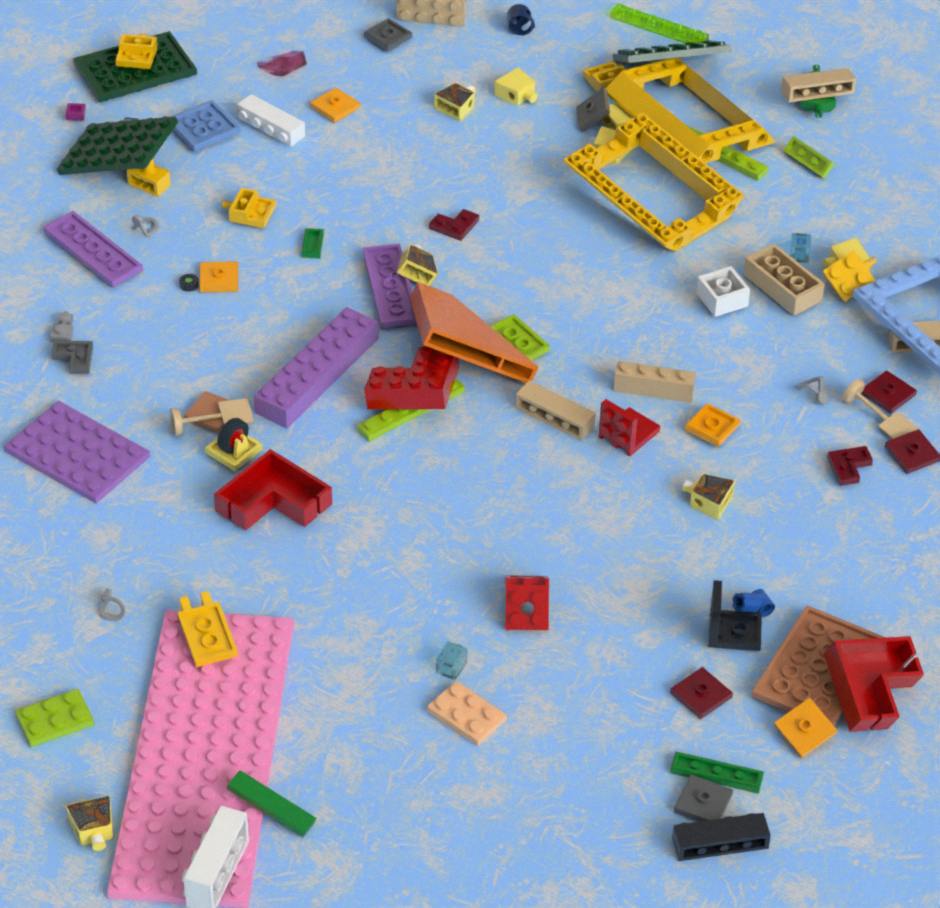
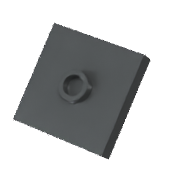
[364,18,412,52]
[577,87,610,132]
[674,775,733,822]

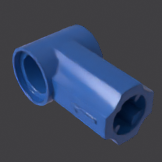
[732,589,775,617]

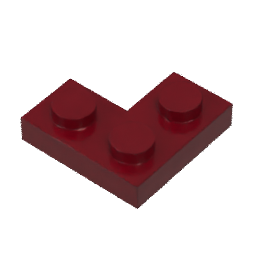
[429,209,479,241]
[827,446,873,486]

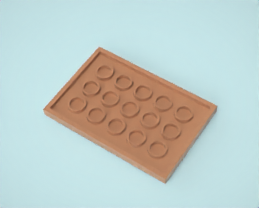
[751,605,886,727]

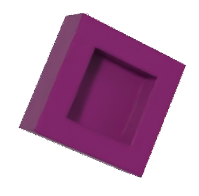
[66,103,86,121]

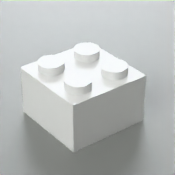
[696,266,750,317]

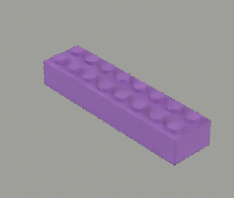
[254,307,379,429]

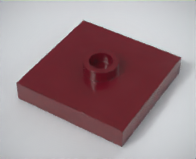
[861,370,917,414]
[885,429,940,474]
[670,667,733,719]

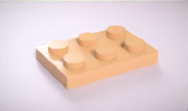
[427,681,507,746]

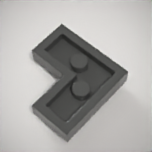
[52,341,94,374]

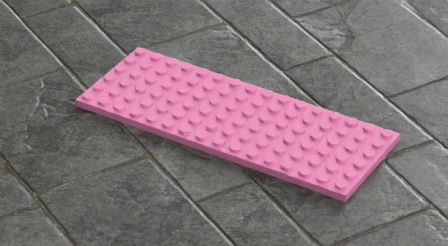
[107,610,294,908]

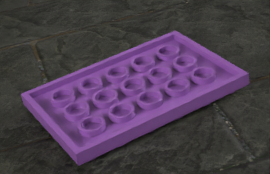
[4,400,150,504]

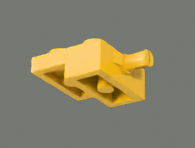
[115,33,158,69]
[582,61,626,92]
[222,187,277,228]
[822,250,877,303]

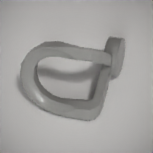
[132,215,159,237]
[795,376,828,405]
[99,588,126,621]

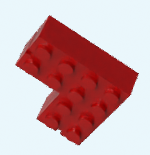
[364,346,460,409]
[214,449,332,531]
[823,636,924,732]

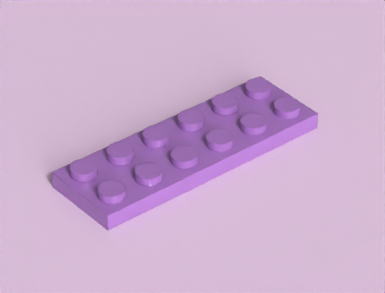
[43,211,143,287]
[363,243,417,328]

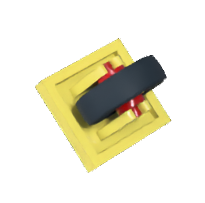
[205,418,263,472]

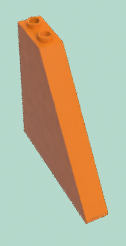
[410,282,539,383]

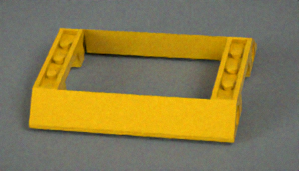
[606,58,775,163]
[563,112,744,252]

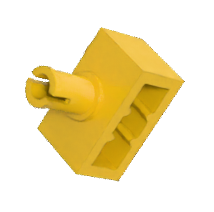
[127,158,171,197]

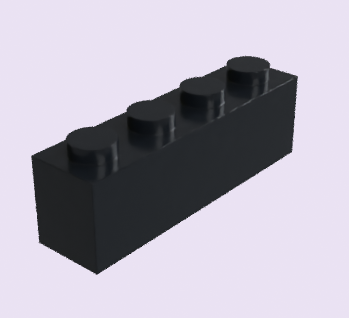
[672,813,771,862]

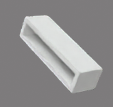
[237,94,305,147]

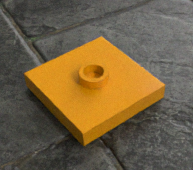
[310,87,360,123]
[200,261,239,293]
[685,403,741,447]
[774,698,838,758]

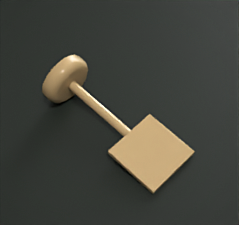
[842,378,918,439]
[170,398,254,436]

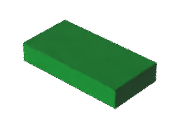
[302,228,324,259]

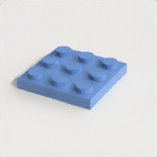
[170,100,241,152]

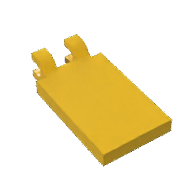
[177,590,238,668]

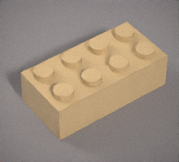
[397,0,467,26]
[743,243,825,316]

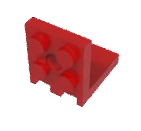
[598,399,660,457]
[505,575,549,630]

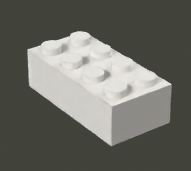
[182,806,249,908]

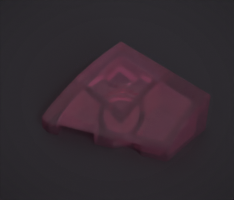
[257,51,307,77]

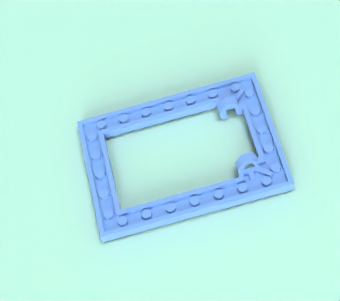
[852,256,940,374]

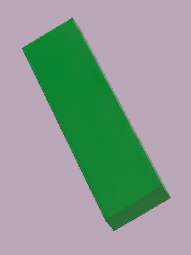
[670,751,764,794]
[226,770,317,837]

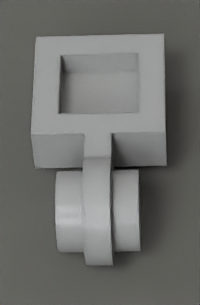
[50,311,74,342]

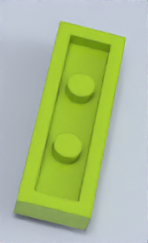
[783,136,835,179]

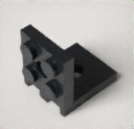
[708,580,762,651]

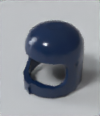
[507,4,535,36]

